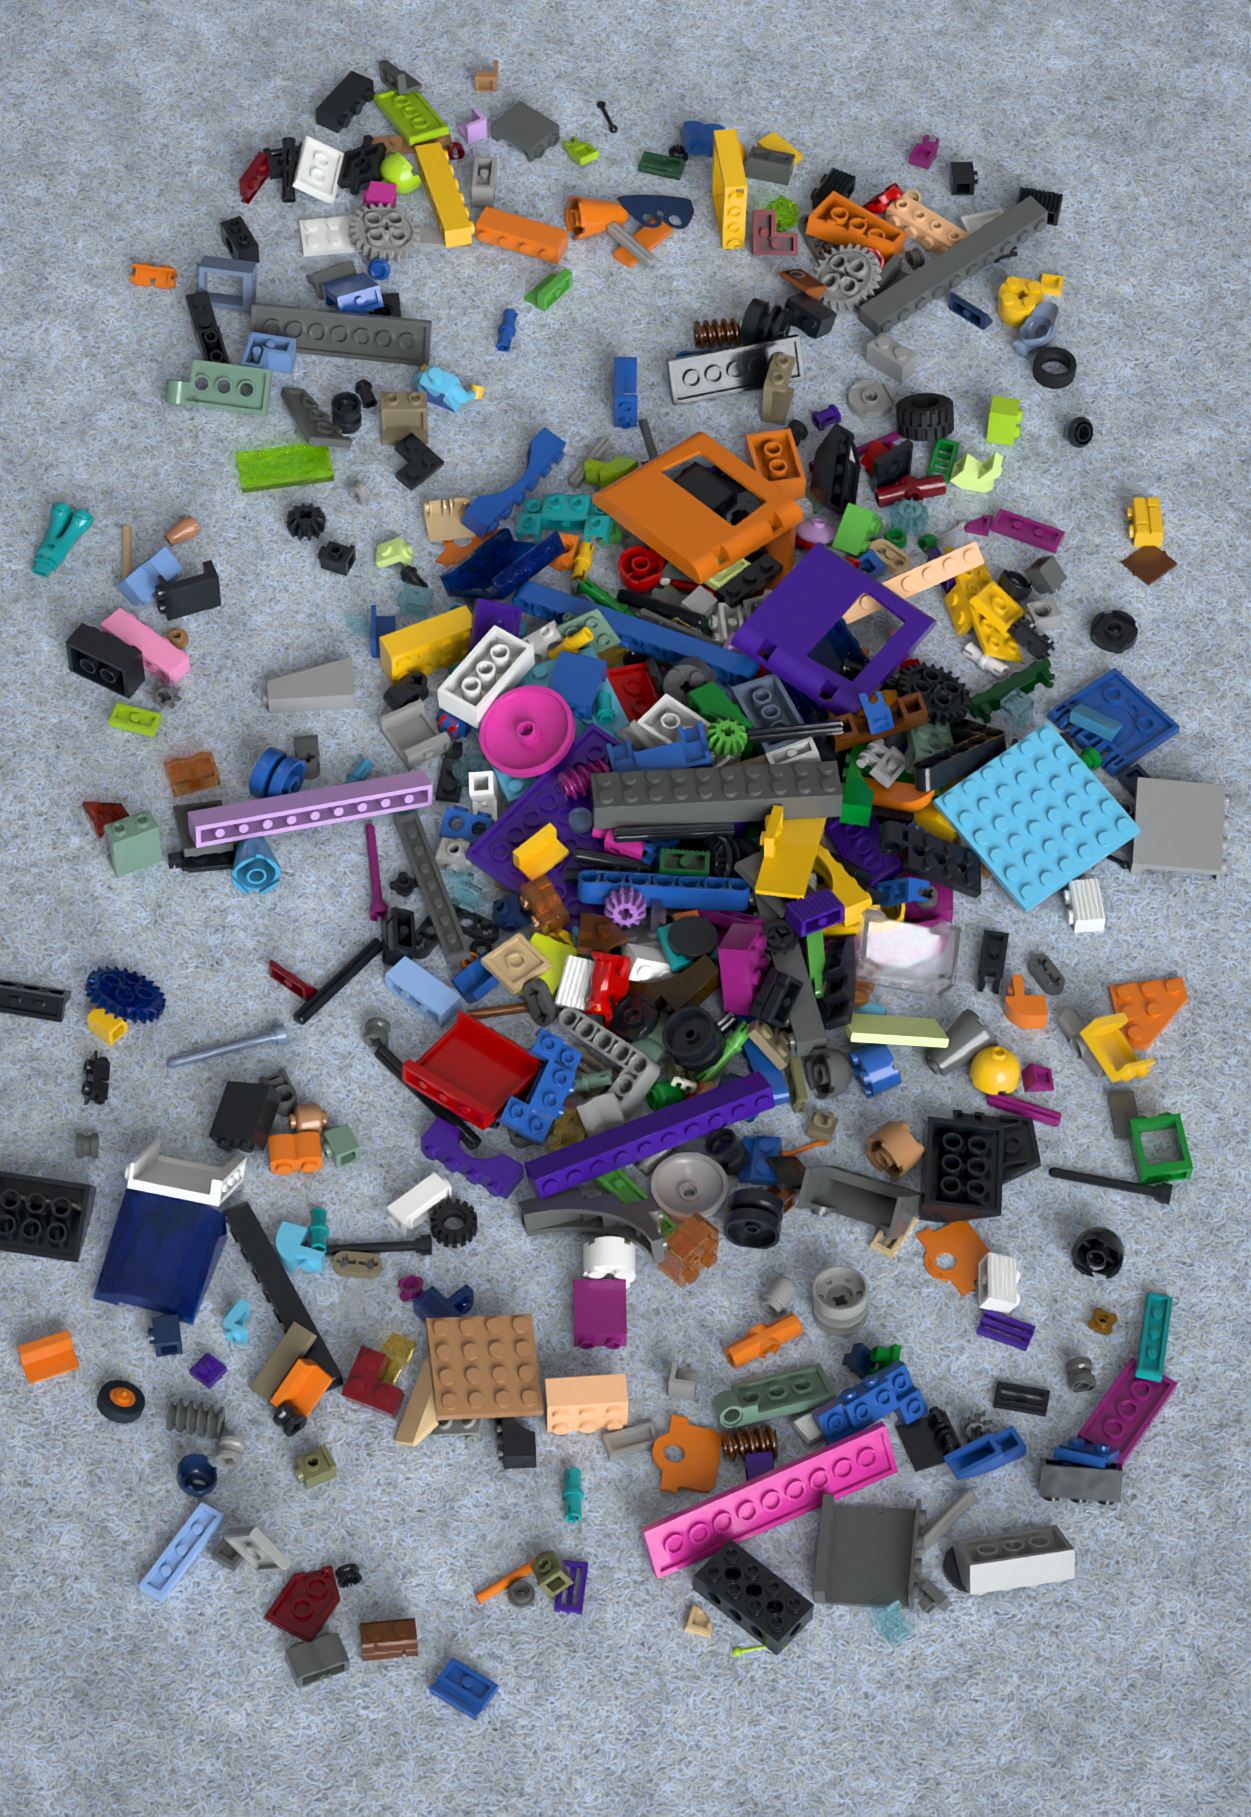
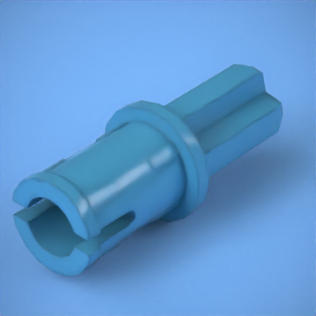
[344,758,373,784]

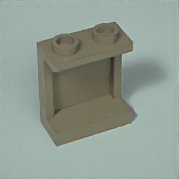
[762,353,796,426]
[381,391,428,445]

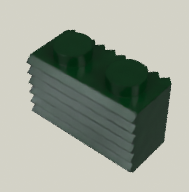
[655,848,710,876]

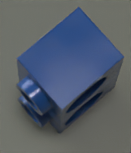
[439,805,495,846]

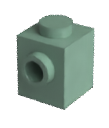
[321,1123,360,1168]

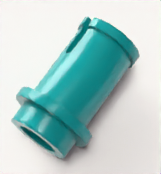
[596,692,616,724]

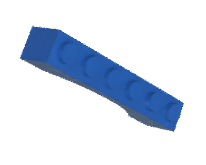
[461,427,566,539]

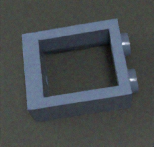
[195,255,257,312]

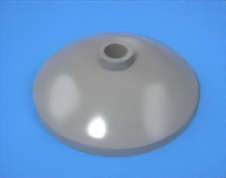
[651,1152,729,1221]

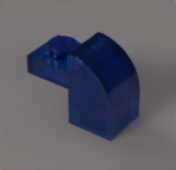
[413,1284,474,1324]

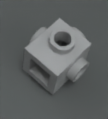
[435,837,474,875]

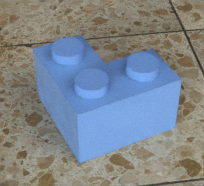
[240,332,297,385]
[116,546,183,606]

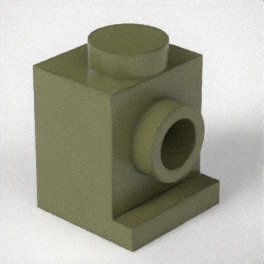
[293,1444,337,1489]
[530,1550,574,1598]

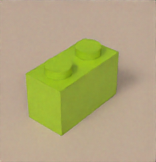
[986,396,1023,446]

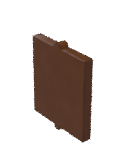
[1121,545,1178,586]

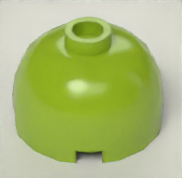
[380,150,422,195]

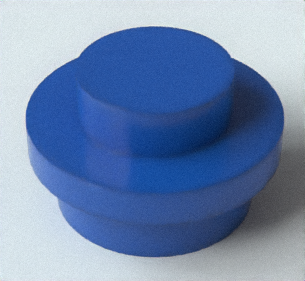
[368,258,391,281]

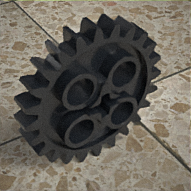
[895,662,972,726]

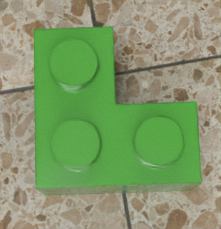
[832,503,883,558]

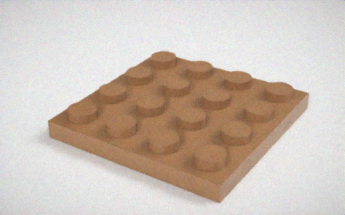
[425,1314,544,1420]

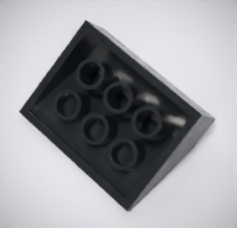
[919,1116,1004,1223]
[0,1171,97,1262]

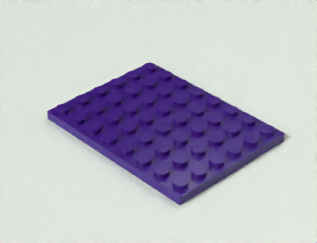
[465,723,656,936]

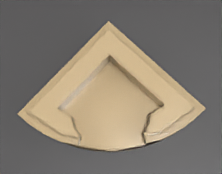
[685,1604,712,1638]

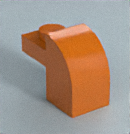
[1003,975,1048,1029]

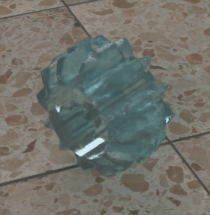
[889,497,929,536]

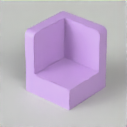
[457,107,487,145]

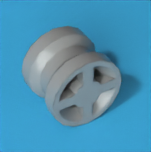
[215,1436,246,1467]

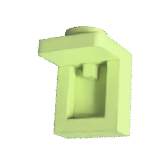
[375,537,414,567]

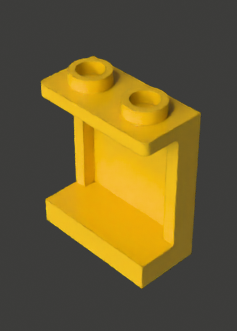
[1080,1012,1156,1083]

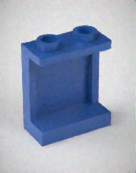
[322,272,384,313]
[614,357,638,429]
[548,651,608,720]

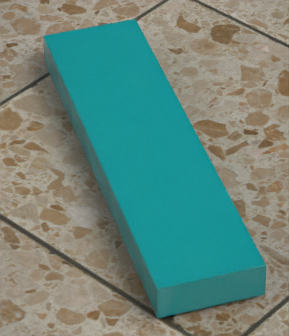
[1135,1292,1173,1383]

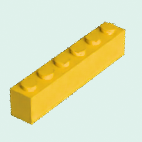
[415,142,475,248]

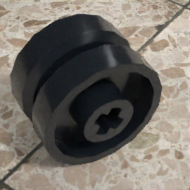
[662,1006,726,1072]
[723,1188,784,1249]

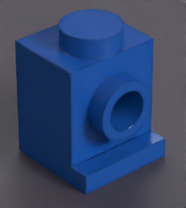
[857,549,886,579]

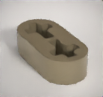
[333,1251,382,1279]

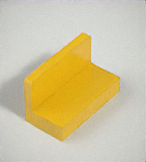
[513,823,569,882]

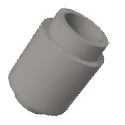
[761,1277,797,1316]

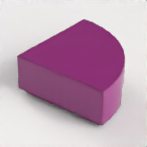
[965,515,993,537]

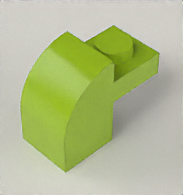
[584,455,638,490]

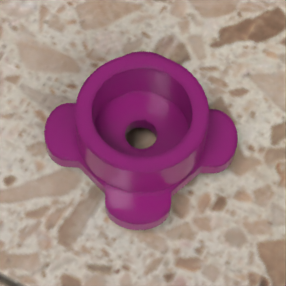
[398,1275,425,1302]

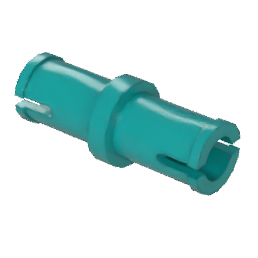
[308,1207,329,1253]
[562,1467,584,1523]

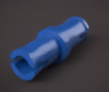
[496,309,518,352]

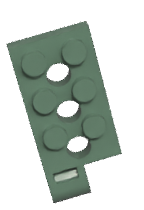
[165,359,273,415]
[904,718,954,775]
[712,1363,836,1428]

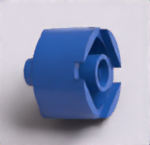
[848,1043,901,1099]

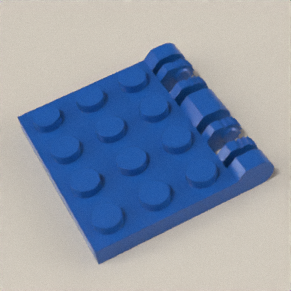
[1047,668,1180,778]

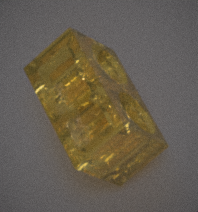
[548,1107,589,1154]

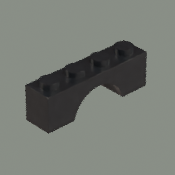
[496,1417,536,1469]

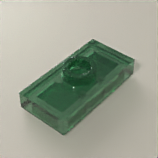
[638,151,686,181]

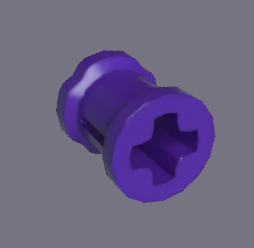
[811,404,841,431]

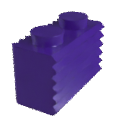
[786,887,845,938]

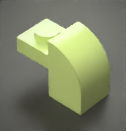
[950,452,1003,493]

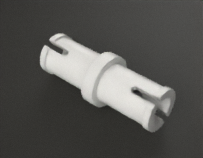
[963,642,1009,679]

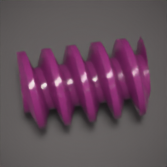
[558,759,610,801]

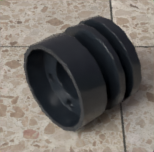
[739,298,792,344]
[700,836,760,879]

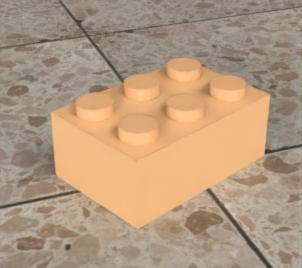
[545,1373,628,1435]

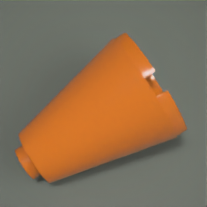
[564,195,628,240]

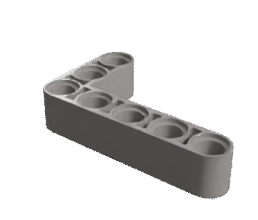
[558,1007,660,1122]

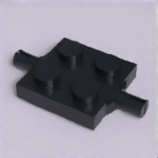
[337,135,387,195]

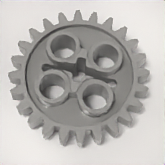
[348,203,421,263]
[811,243,882,313]

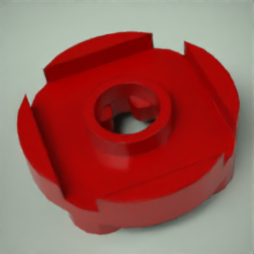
[863,182,904,215]

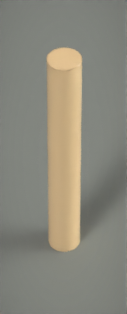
[122,525,132,580]

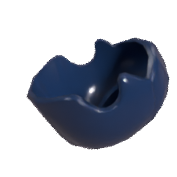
[176,1453,217,1497]

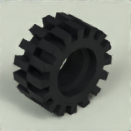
[430,1199,478,1248]

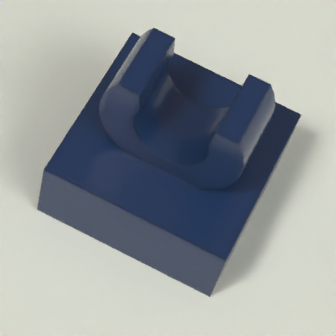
[842,1342,876,1380]

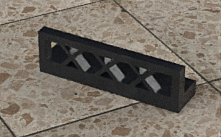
[0,979,72,1022]

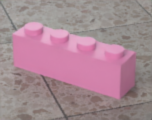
[100,608,190,684]

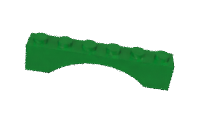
[839,737,885,827]

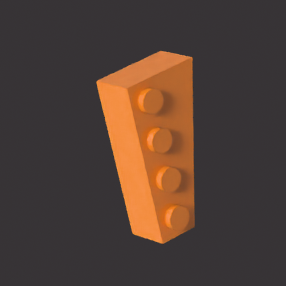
[805,191,907,263]

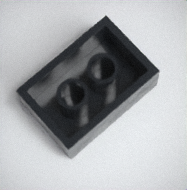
[66,623,145,699]

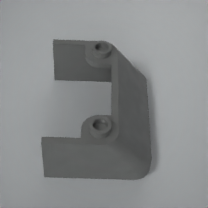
[796,1165,922,1239]

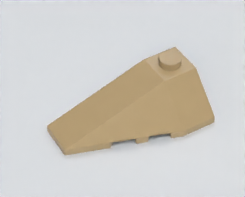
[394,1355,439,1447]

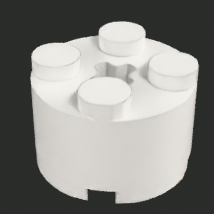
[583,1236,636,1289]

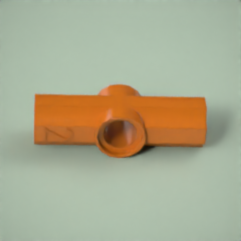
[724,1313,803,1369]

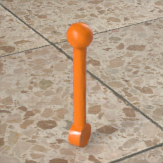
[780,1140,829,1156]

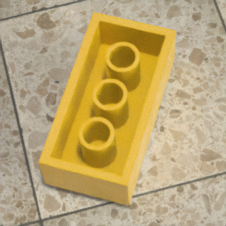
[379,605,473,686]

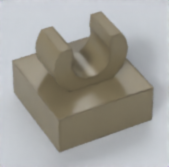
[806,1109,839,1142]

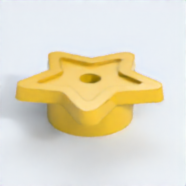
[547,929,575,947]

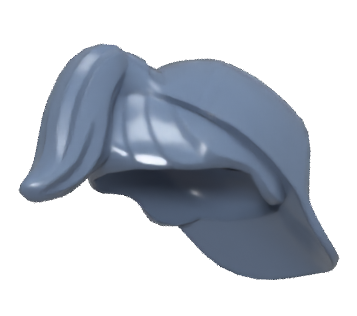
[1012,302,1059,357]

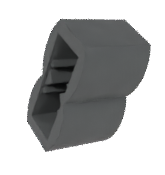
[286,1633,350,1688]

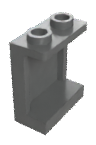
[491,101,560,163]

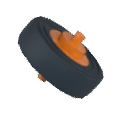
[97,1380,145,1424]

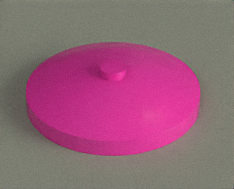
[479,685,575,778]

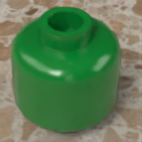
[646,1080,686,1111]

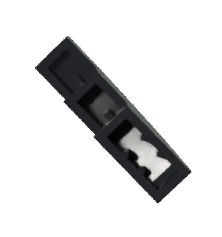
[822,935,856,1030]

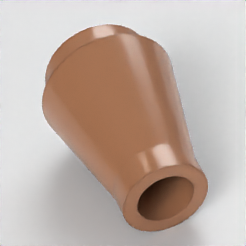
[164,515,200,547]

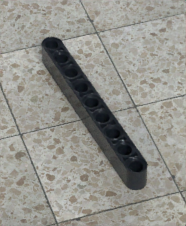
[222,1201,343,1393]

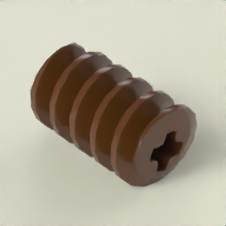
[693,318,741,349]
[721,1424,778,1462]

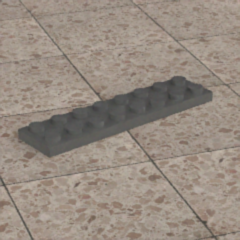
[250,302,432,366]

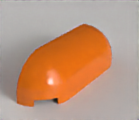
[863,777,935,812]

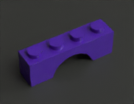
[421,1117,524,1199]

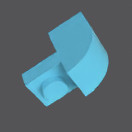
[276,1221,326,1274]

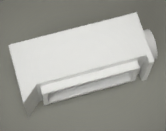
[387,1172,452,1238]

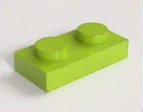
[108,703,163,738]

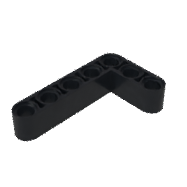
[913,719,1007,792]

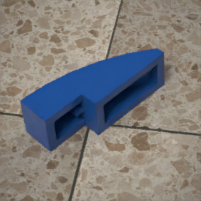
[943,1425,1027,1480]

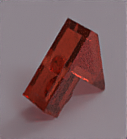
[82,801,129,839]

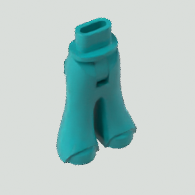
[31,502,94,577]

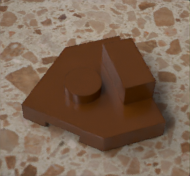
[577,912,629,955]

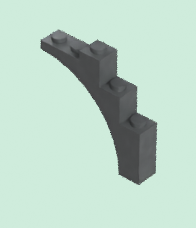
[518,1187,668,1263]

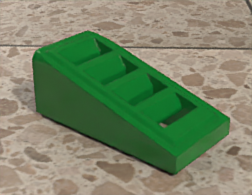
[926,439,960,484]

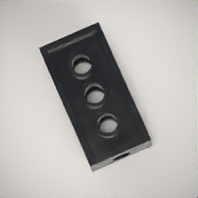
[693,1539,814,1656]

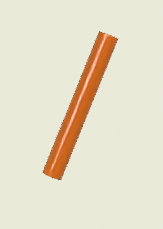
[474,1557,536,1604]

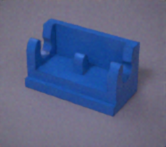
[859,691,894,735]
[876,877,930,908]

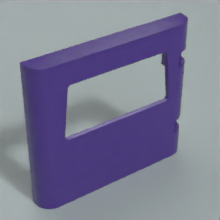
[731,542,937,717]

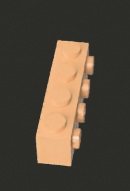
[886,194,971,255]

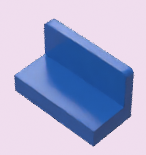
[371,605,396,658]
[451,951,500,1004]

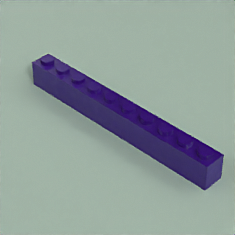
[524,1071,775,1200]

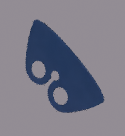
[617,195,694,229]

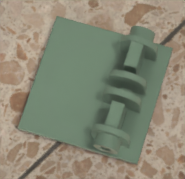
[556,607,622,654]

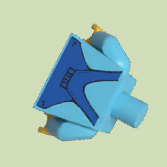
[412,363,485,413]

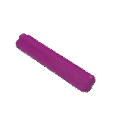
[987,1093,1061,1127]

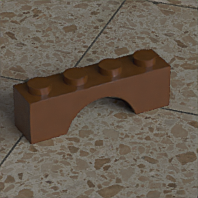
[828,691,928,752]

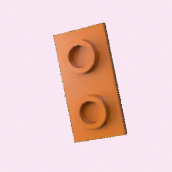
[130,262,178,290]

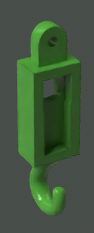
[804,930,826,998]

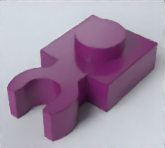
[908,134,940,170]

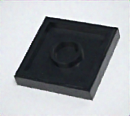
[871,439,913,493]

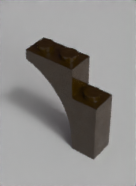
[623,954,722,1014]

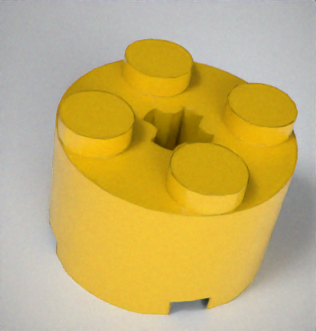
[997,276,1044,328]

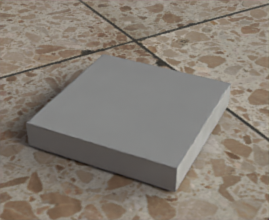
[223,1526,292,1572]

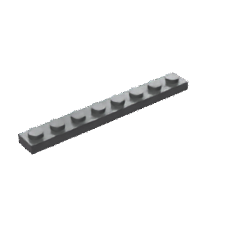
[394,812,471,964]

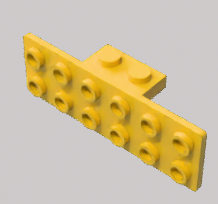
[943,546,1023,663]
[755,805,827,899]

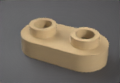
[870,539,911,575]

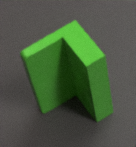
[524,268,572,312]

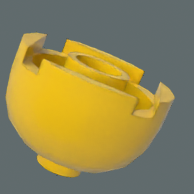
[968,1046,1020,1095]

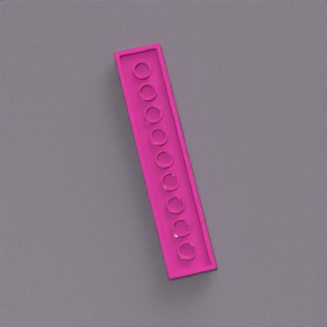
[640,1422,898,1579]

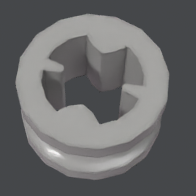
[348,481,371,504]

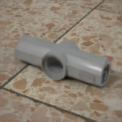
[1057,1008,1107,1078]

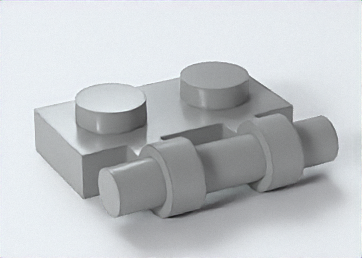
[856,738,906,789]

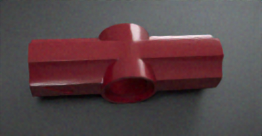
[874,474,946,508]

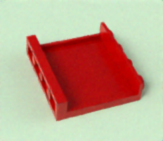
[402,1010,541,1131]

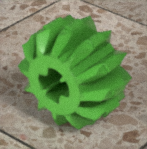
[706,717,748,759]

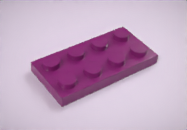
[1077,1357,1178,1466]

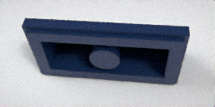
[949,292,993,330]

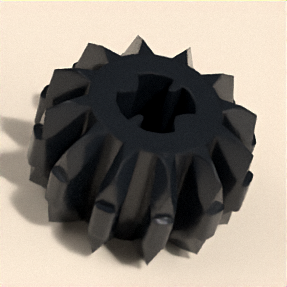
[286,502,326,542]

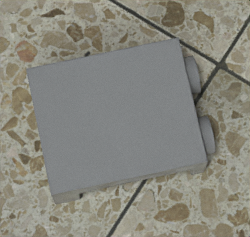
[380,699,451,771]

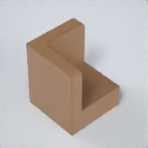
[475,60,498,92]

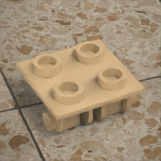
[422,496,475,543]

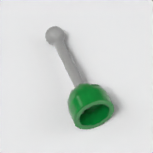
[917,520,967,554]

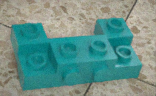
[515,493,614,543]

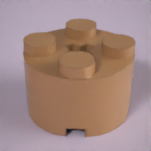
[864,1120,925,1181]

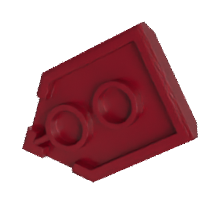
[264,1565,340,1643]

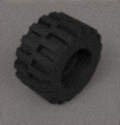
[896,393,954,441]

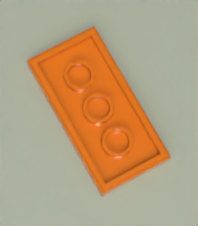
[750,526,796,599]

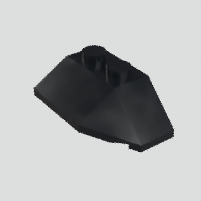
[810,424,861,515]

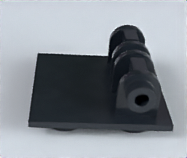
[895,1406,962,1472]

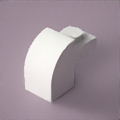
[469,771,500,828]

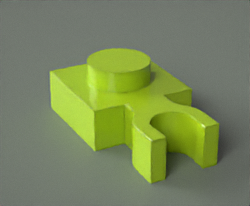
[562,136,599,166]

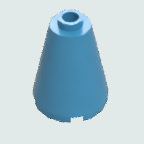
[231,836,281,894]

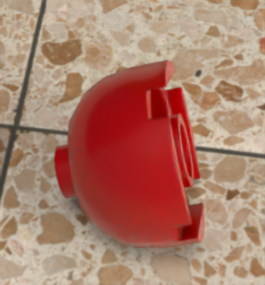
[617,545,664,593]

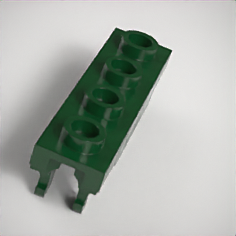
[969,658,1055,724]

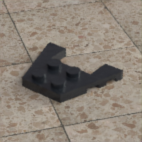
[953,1110,1041,1185]

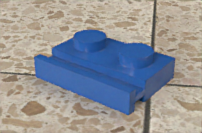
[738,1136,782,1186]
[1053,1437,1119,1469]
[430,1657,499,1721]

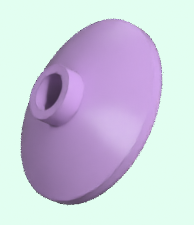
[796,518,838,544]

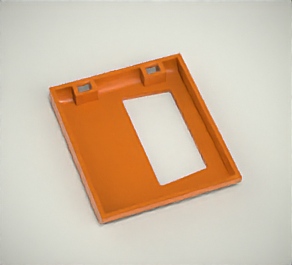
[592,432,803,585]

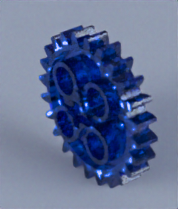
[84,966,166,1024]

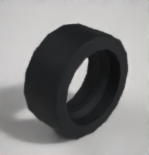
[1033,347,1077,389]

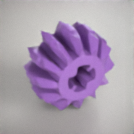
[604,886,646,929]

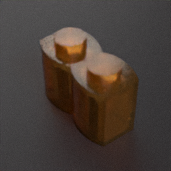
[165,752,220,797]

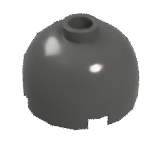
[806,1048,853,1100]

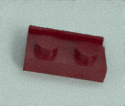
[239,152,270,204]

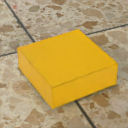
[1040,273,1064,296]

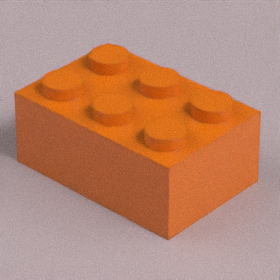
[745,428,806,505]

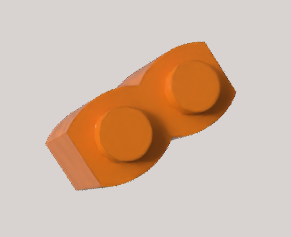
[268,1131,322,1175]

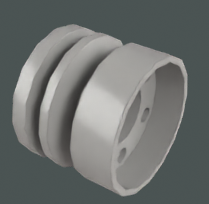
[812,1265,868,1336]

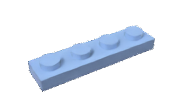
[139,1502,225,1603]

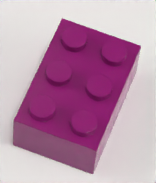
[718,923,769,1016]

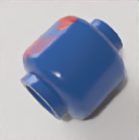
[436,709,472,740]

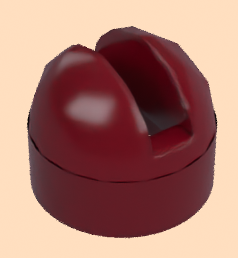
[447,142,465,160]

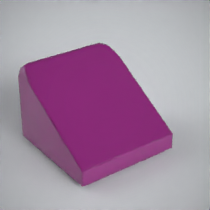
[1021,1063,1054,1093]

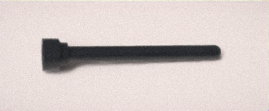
[1049,1167,1173,1205]
[309,1234,432,1256]

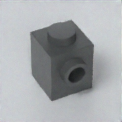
[1025,555,1067,594]

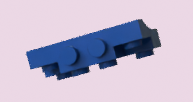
[606,721,713,772]
[496,1028,583,1146]
[811,1360,928,1445]

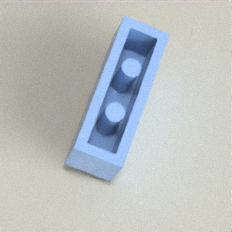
[385,956,462,1028]

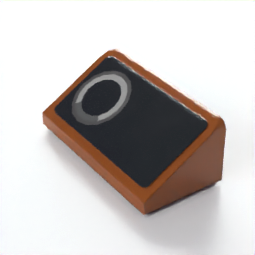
[779,269,827,300]

